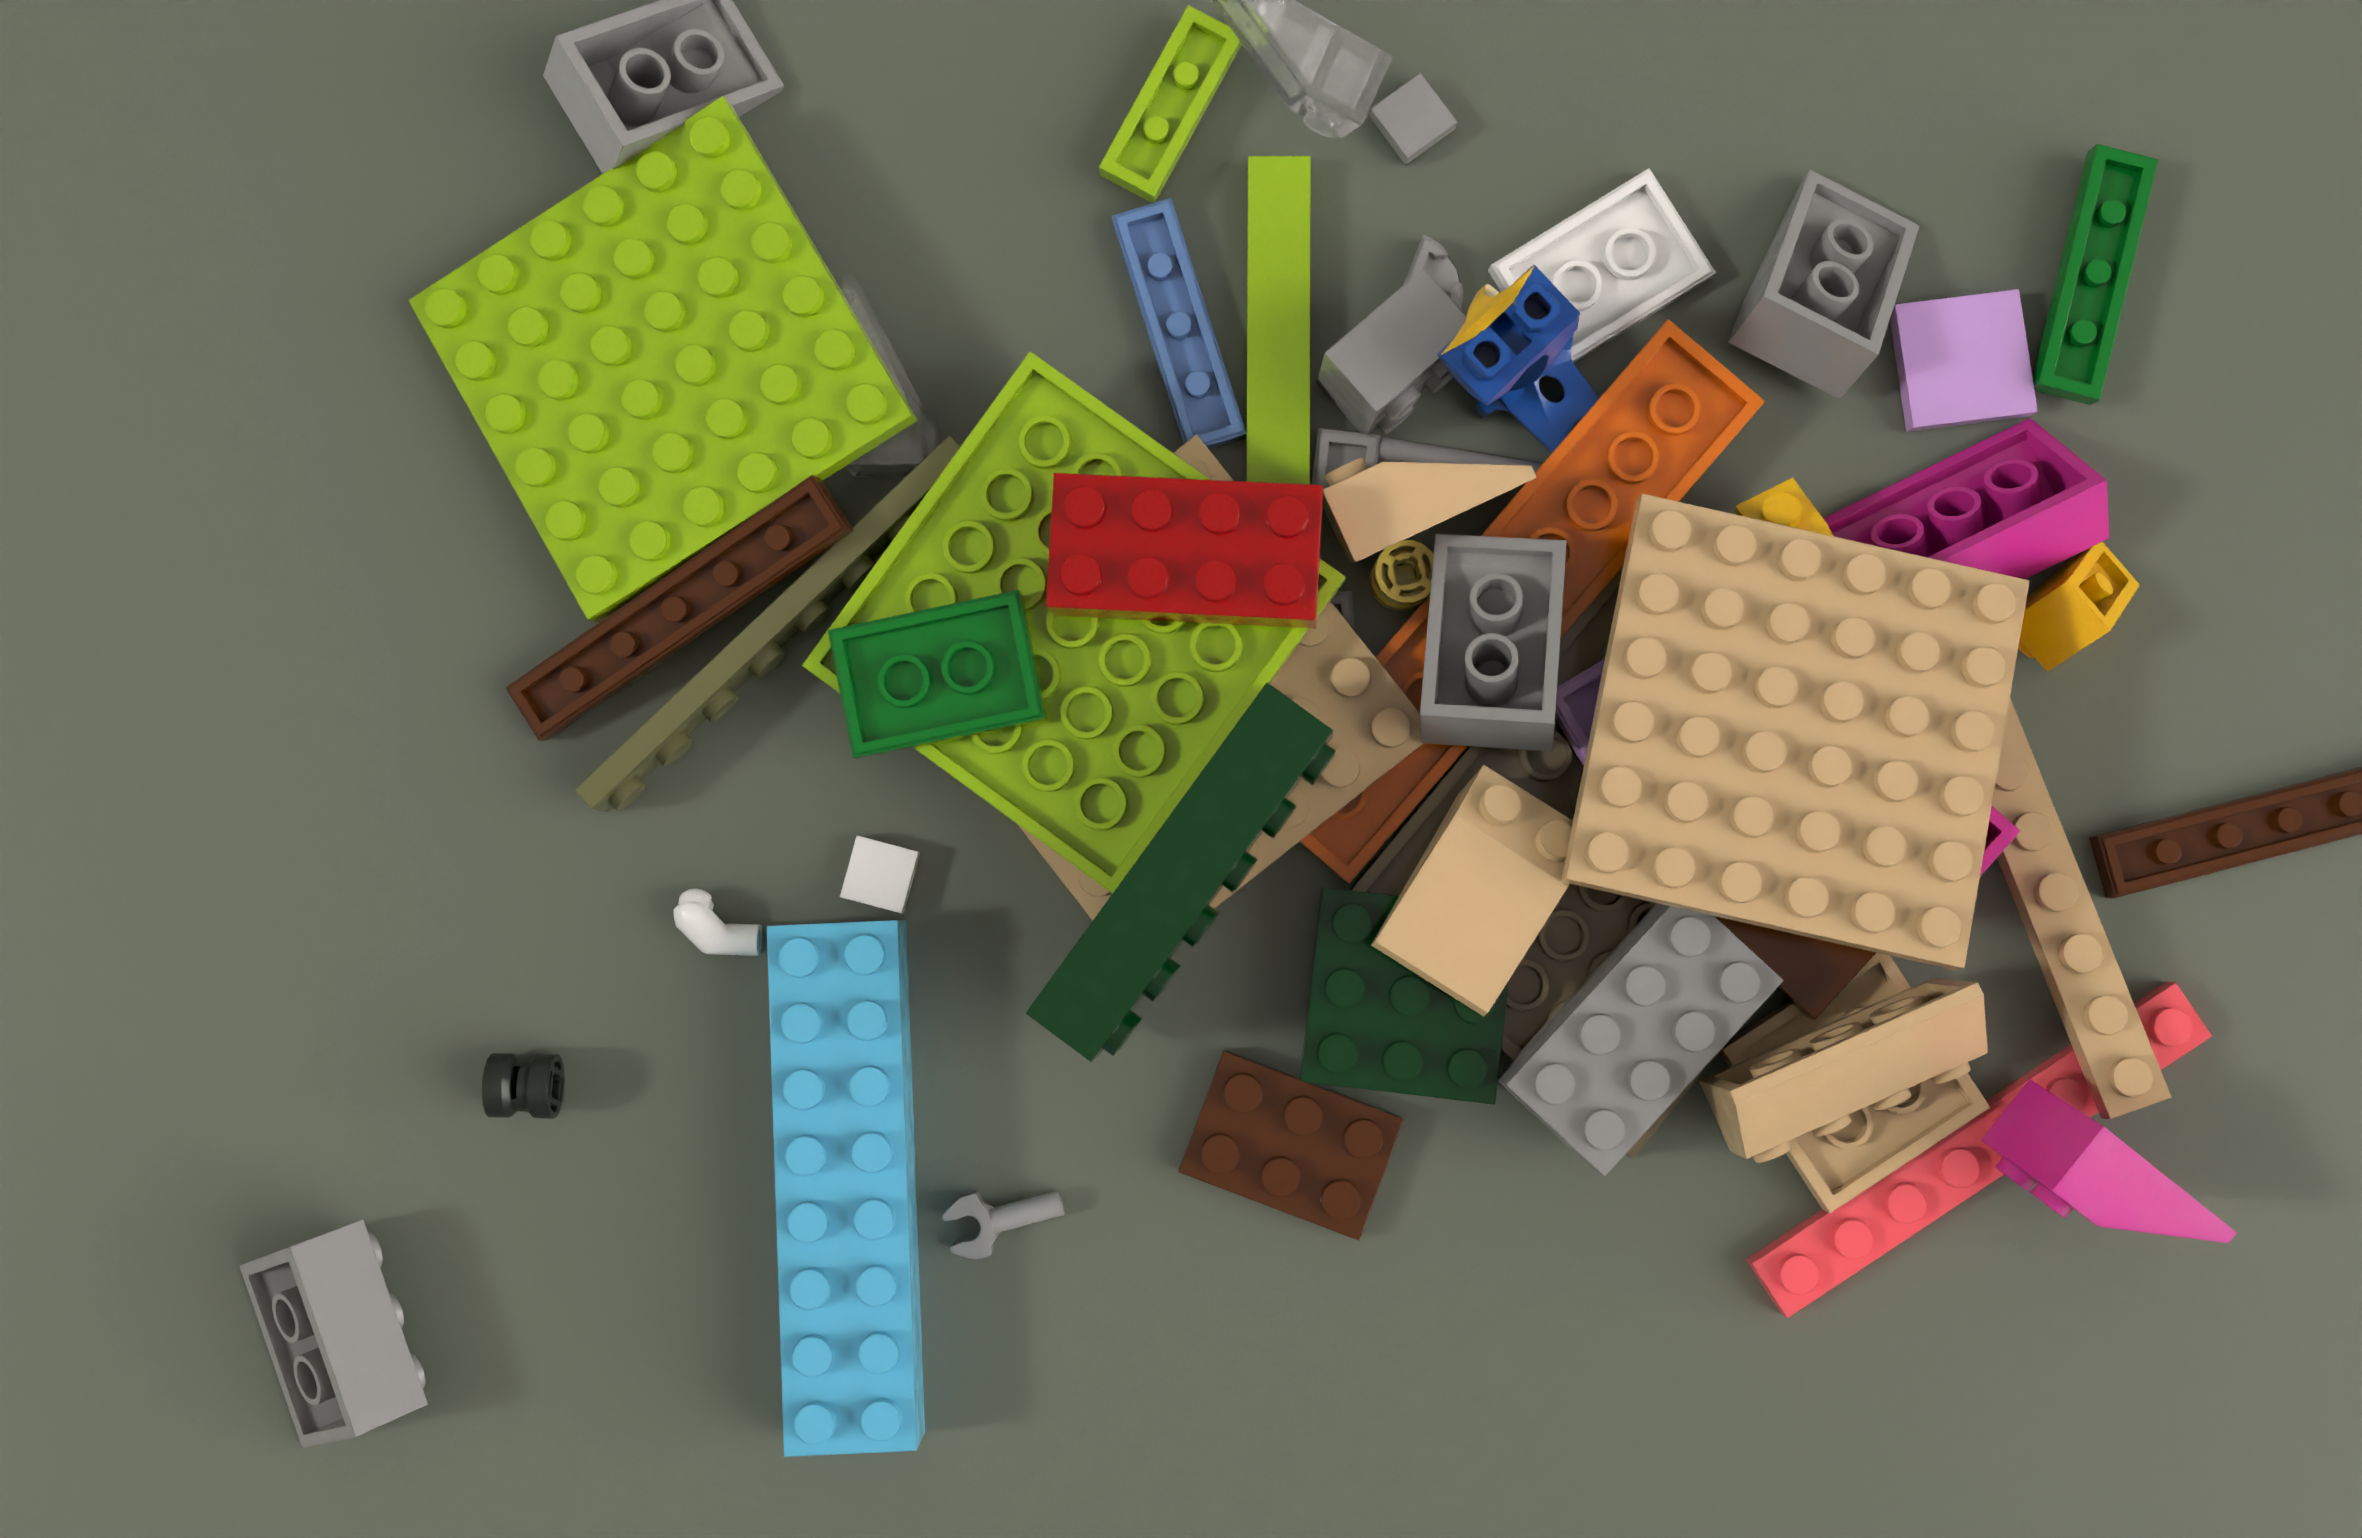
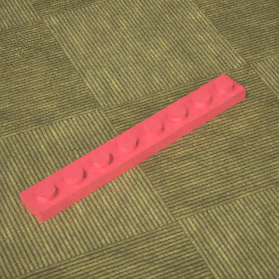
[1746,982,2212,1318]

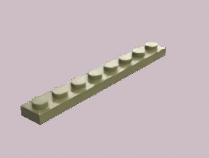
[574,436,961,812]

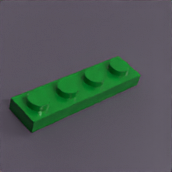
[2033,144,2159,405]

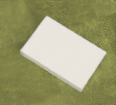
[1488,168,1716,363]

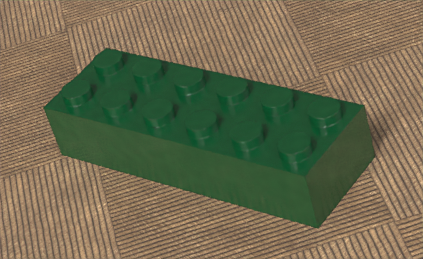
[1026,683,1336,1062]

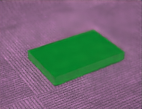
[828,590,1047,759]

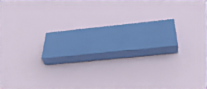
[1111,198,1247,450]

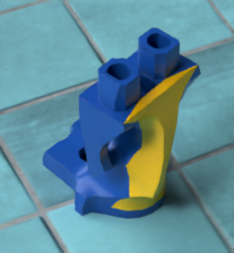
[1437,265,1599,454]

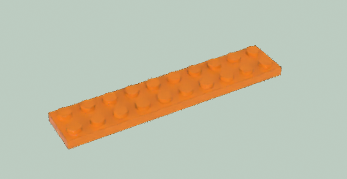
[1300,319,1765,884]

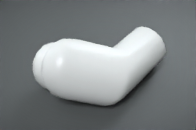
[673,888,763,956]

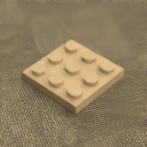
[1720,953,1991,1213]

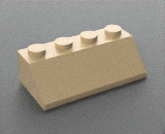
[1699,978,1988,1163]

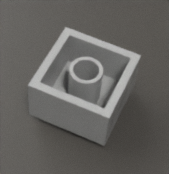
[1316,268,1466,435]

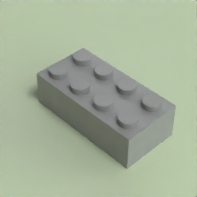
[1498,903,1784,1177]

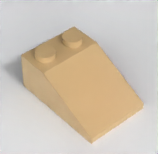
[1323,457,1537,562]
[1371,765,1573,1017]

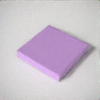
[1890,289,2038,432]

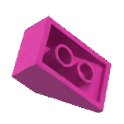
[1981,1079,2237,1243]

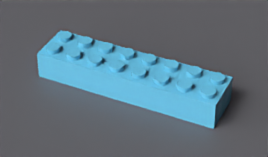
[767,920,925,1457]

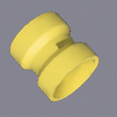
[1370,540,1434,611]

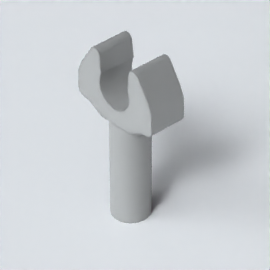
[942,1190,1065,1260]

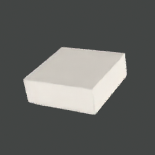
[840,836,920,913]

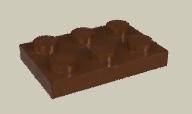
[1178,1050,1404,1240]

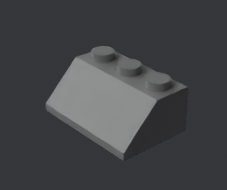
[239,1219,428,1448]

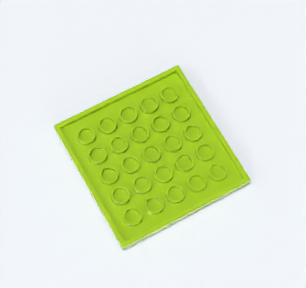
[408,96,918,623]
[802,351,1346,894]

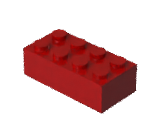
[1046,473,1323,629]

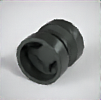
[482,1053,565,1119]

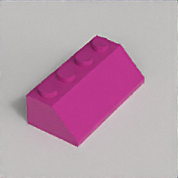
[1823,418,2109,579]

